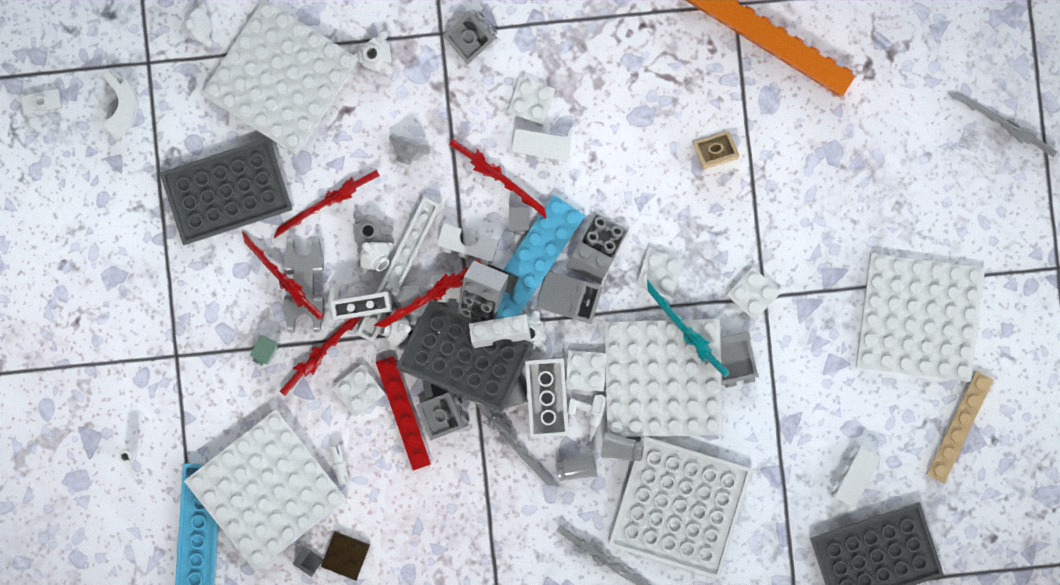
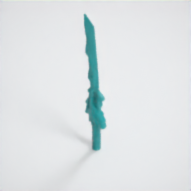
[647,279,730,378]

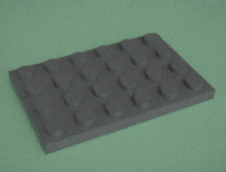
[160,137,293,246]
[396,300,534,414]
[810,502,944,585]

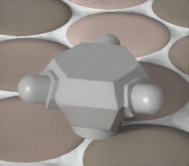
[389,134,430,165]
[353,211,394,254]
[390,285,433,325]

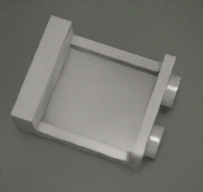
[721,332,759,388]

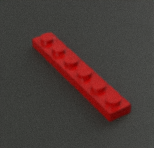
[376,356,431,471]

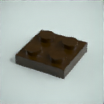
[321,531,371,581]

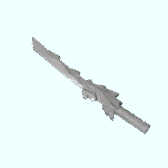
[947,92,1058,158]
[476,403,559,487]
[556,525,650,585]

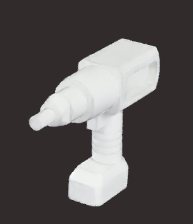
[568,395,606,442]

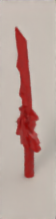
[449,139,547,219]
[274,169,380,238]
[242,231,324,320]
[373,259,483,327]
[279,317,362,396]

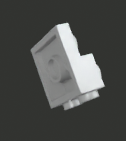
[443,10,499,65]
[417,392,470,441]

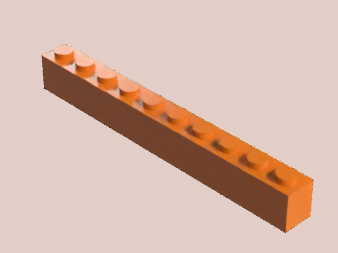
[684,0,856,98]

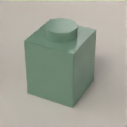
[250,335,280,366]

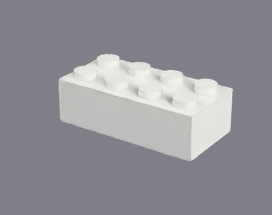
[525,358,569,438]

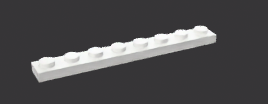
[357,197,441,343]

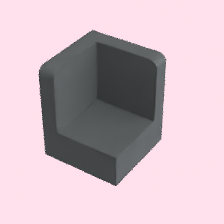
[422,380,448,398]
[292,547,323,577]

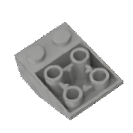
[567,213,628,284]
[458,261,509,322]
[536,271,603,324]

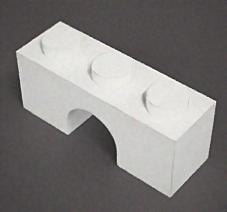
[437,223,499,265]
[469,314,531,348]

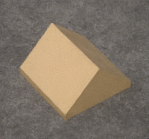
[693,131,740,171]

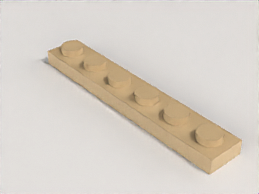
[926,371,994,483]

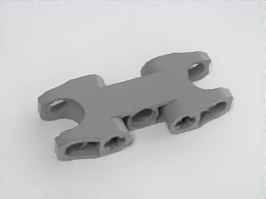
[284,238,324,333]

